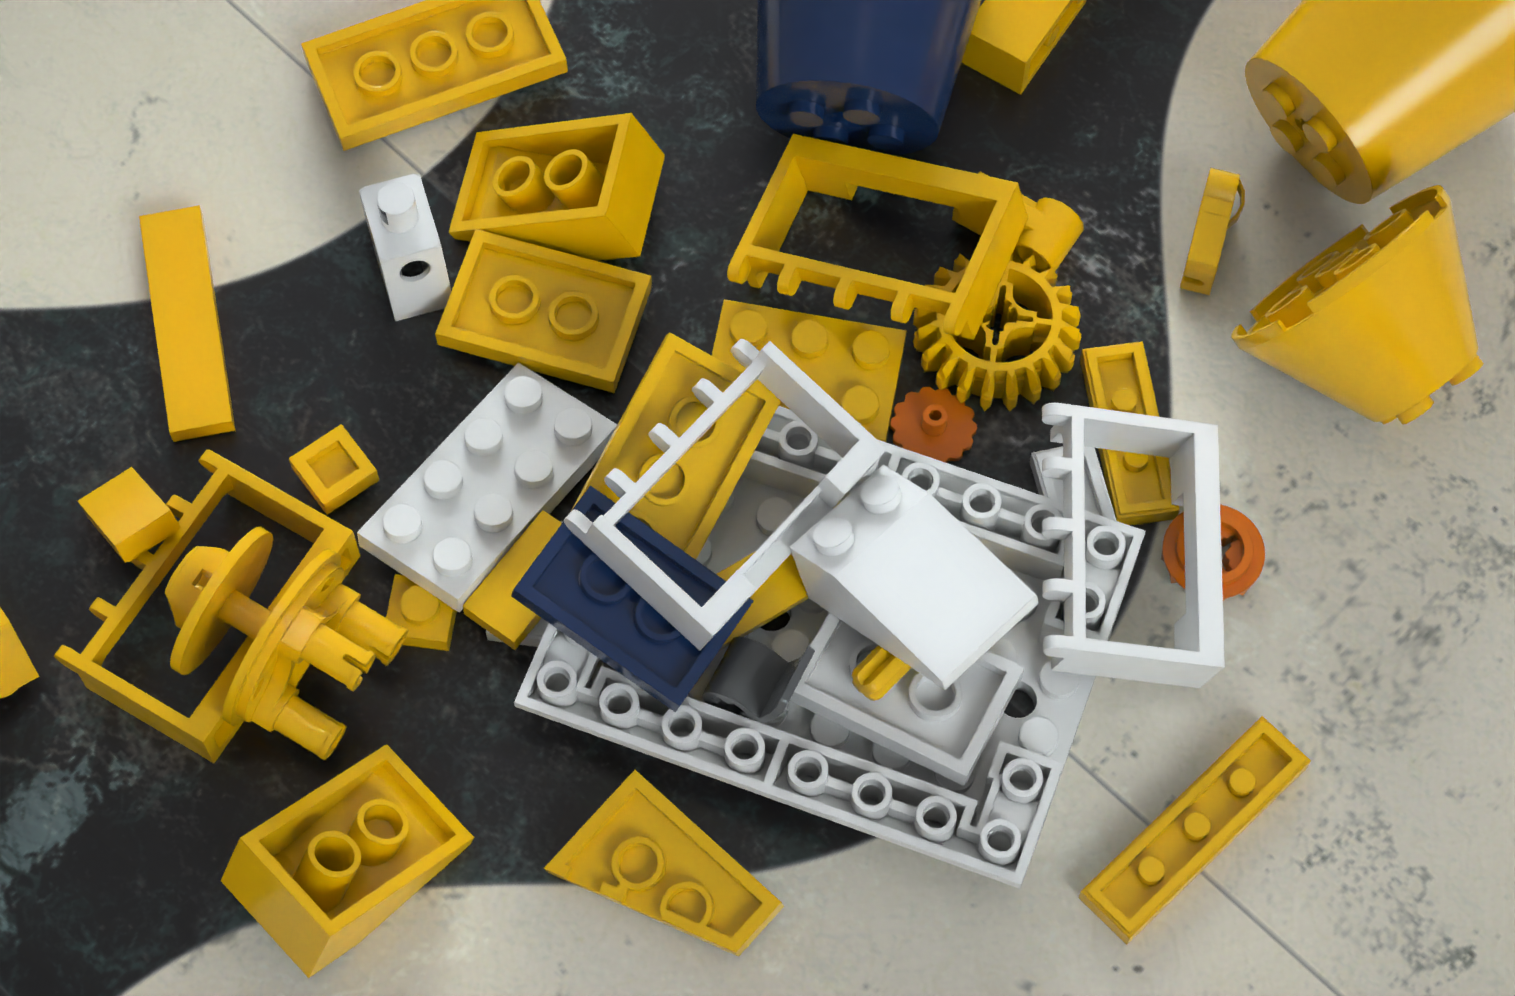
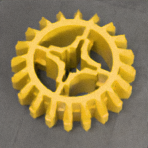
[913,253,1081,412]

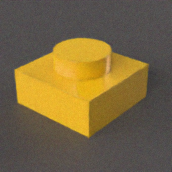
[289,424,380,515]
[386,574,457,651]

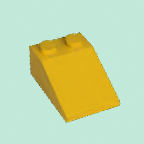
[449,113,665,261]
[221,744,475,978]

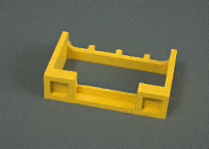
[727,134,1028,340]
[54,449,361,763]

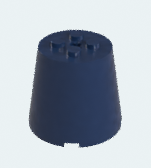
[756,0,981,156]

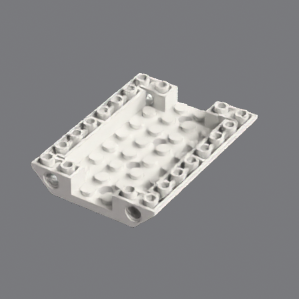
[514,406,1146,889]

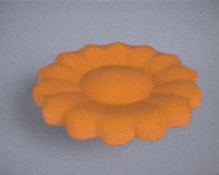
[890,387,977,463]

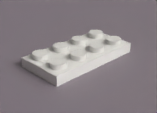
[357,362,617,613]

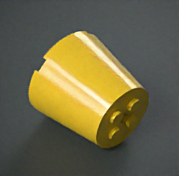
[1245,0,1515,204]

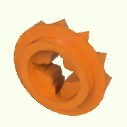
[1161,505,1265,601]

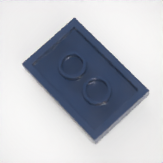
[511,486,754,712]

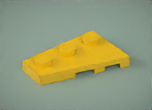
[544,770,784,957]

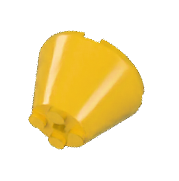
[1231,185,1484,425]

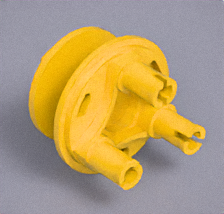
[165,527,409,760]

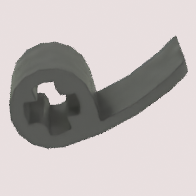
[702,637,815,724]

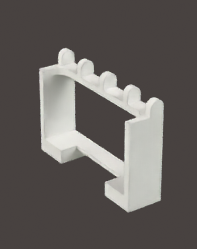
[564,339,887,651]
[1042,403,1225,688]

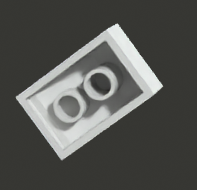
[789,465,1039,690]

